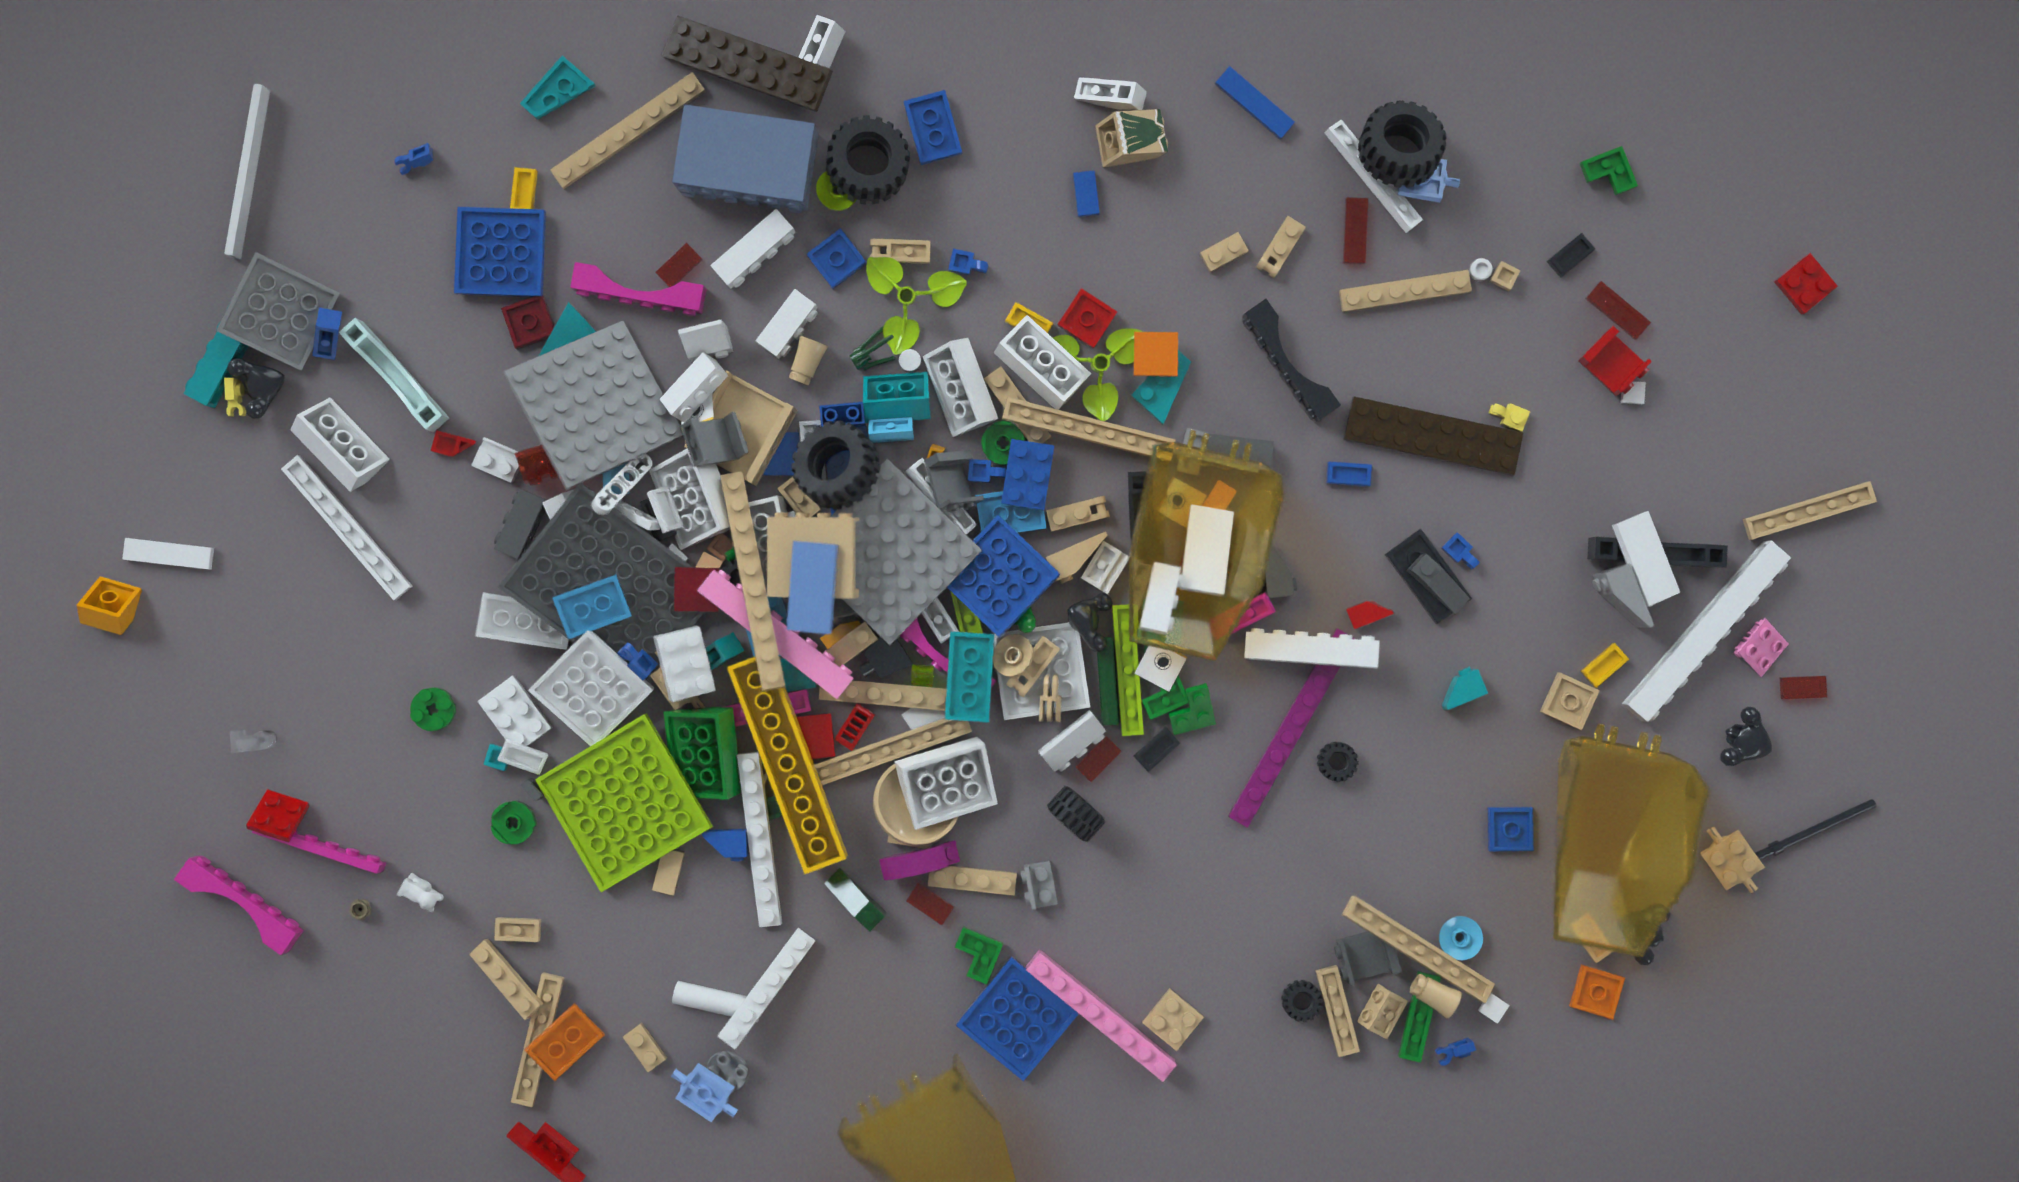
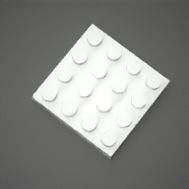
[994,622,1090,720]
[528,630,654,746]

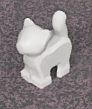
[397,873,444,912]

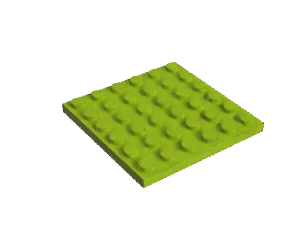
[535,713,713,892]

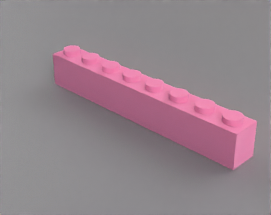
[697,570,853,699]
[1026,949,1177,1082]

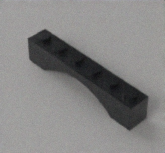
[1242,299,1341,423]
[1587,537,1728,568]

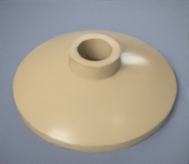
[993,634,1033,677]

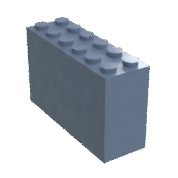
[672,105,819,213]

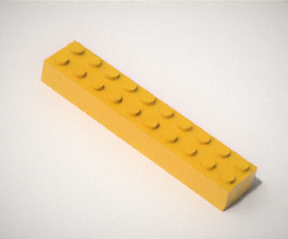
[727,656,848,874]

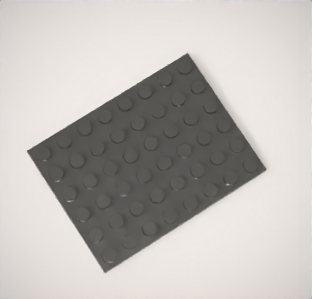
[498,483,704,682]

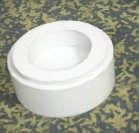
[1469,258,1493,281]
[899,349,921,372]

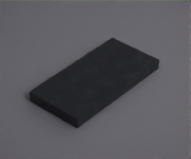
[1384,529,1472,624]

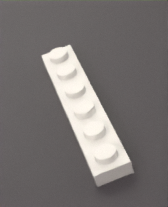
[1324,120,1423,233]
[718,928,816,1050]

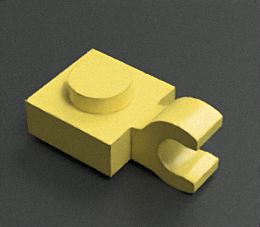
[224,378,246,417]
[1488,403,1530,432]

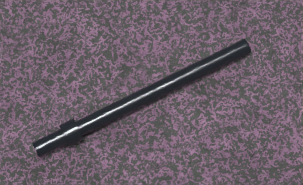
[1755,799,1876,860]

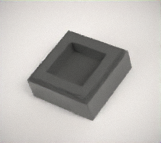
[521,778,544,801]

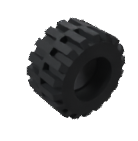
[1047,786,1105,842]

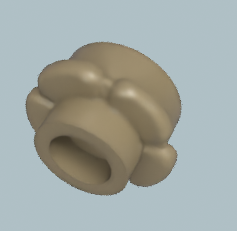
[349,899,371,920]

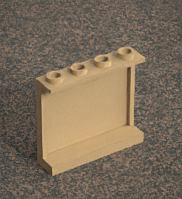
[684,370,798,486]
[767,513,859,599]

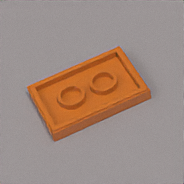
[524,1003,605,1081]

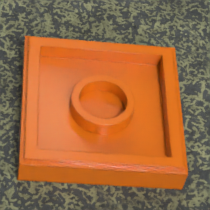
[1134,332,1178,377]
[1569,964,1625,1020]

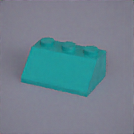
[863,372,931,423]

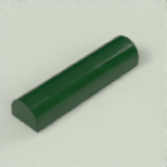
[1097,637,1120,725]

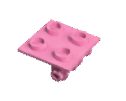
[1733,618,1789,677]

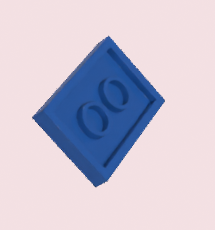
[903,90,962,165]
[1001,439,1054,511]

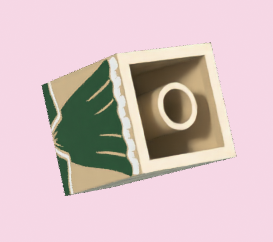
[1095,109,1168,167]

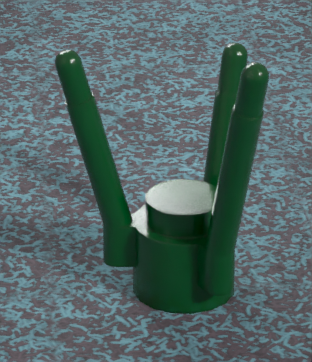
[849,326,895,370]

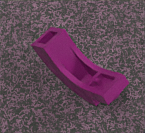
[879,840,960,880]

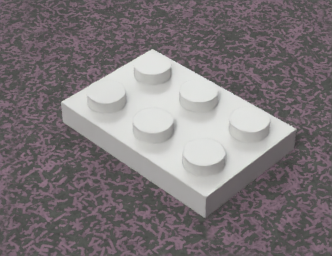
[478,675,553,746]

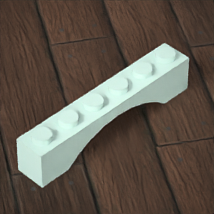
[339,318,449,432]

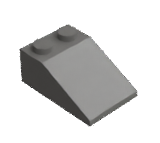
[1592,564,1654,628]

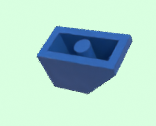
[313,307,342,360]
[702,829,749,861]

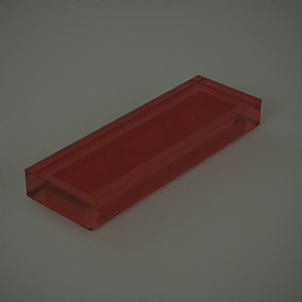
[1343,197,1368,264]
[1585,281,1651,340]

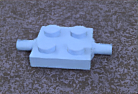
[1397,152,1460,203]
[671,1063,738,1122]

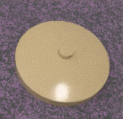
[873,764,958,846]

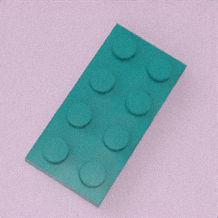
[945,631,994,722]

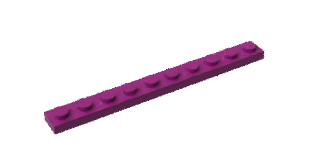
[1228,628,1355,828]

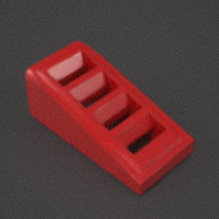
[834,703,876,751]

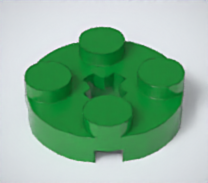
[981,421,1025,465]
[410,687,456,731]
[491,800,537,845]

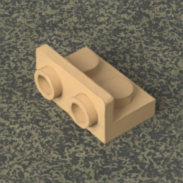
[1358,984,1408,1039]

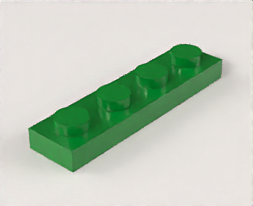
[1398,971,1441,1063]

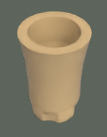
[789,335,828,385]
[1410,974,1462,1019]

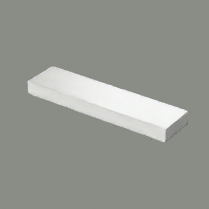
[122,538,214,570]

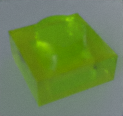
[911,664,934,688]

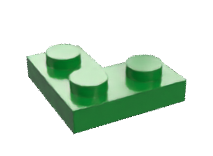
[1579,146,1638,196]
[1141,676,1188,720]
[1168,683,1216,735]
[955,926,1003,985]

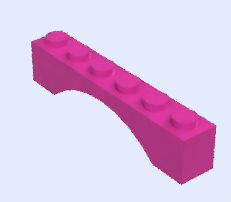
[570,262,707,316]
[900,618,997,687]
[174,856,304,955]

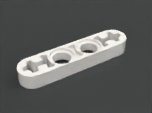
[592,454,652,515]

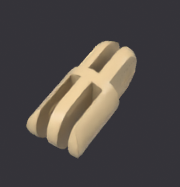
[1039,674,1062,722]

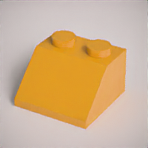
[77,576,142,635]

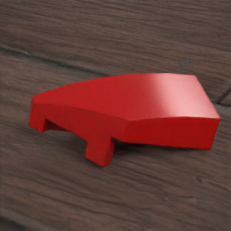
[431,430,476,457]
[1346,601,1394,629]

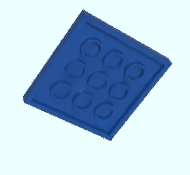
[454,207,546,297]
[947,515,1061,638]
[956,956,1079,1081]

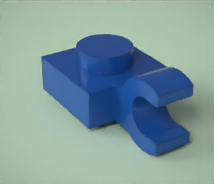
[394,143,433,175]
[948,249,988,276]
[968,459,1007,483]
[1441,532,1480,570]
[617,642,658,680]
[1435,1038,1476,1066]

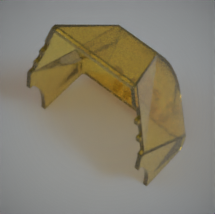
[1129,430,1284,661]
[1553,723,1710,957]
[837,1053,1016,1182]

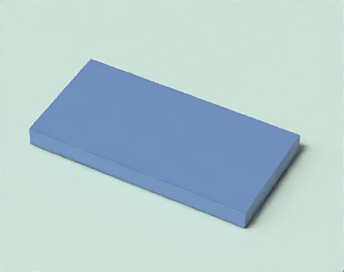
[787,541,838,634]

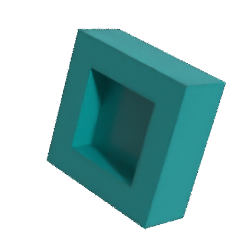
[483,743,508,771]

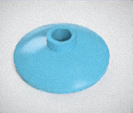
[1439,916,1483,960]

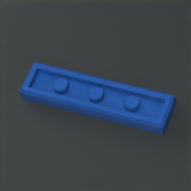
[1215,66,1295,140]

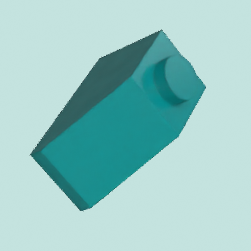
[705,632,744,671]
[1442,667,1488,710]

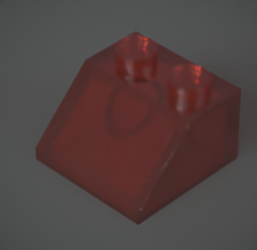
[515,445,559,486]

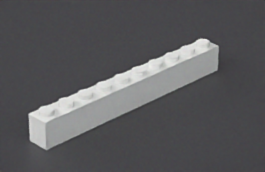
[1622,540,1791,722]

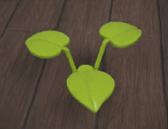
[866,257,967,355]
[1053,328,1143,421]

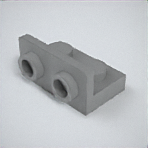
[1021,860,1058,910]

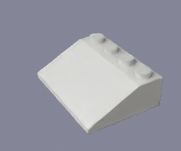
[649,448,730,550]
[895,737,998,830]

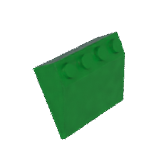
[663,707,742,800]

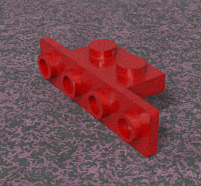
[506,1122,586,1182]

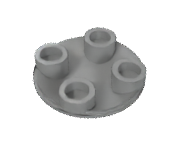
[707,1051,749,1093]

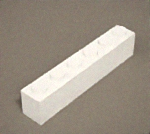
[1244,628,1379,669]

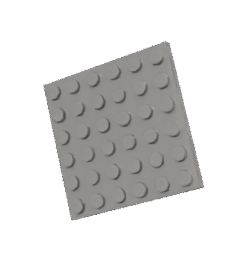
[504,321,684,490]
[831,459,982,645]

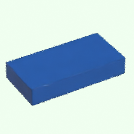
[1073,170,1100,217]
[1326,461,1372,487]

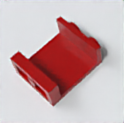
[1578,326,1652,396]

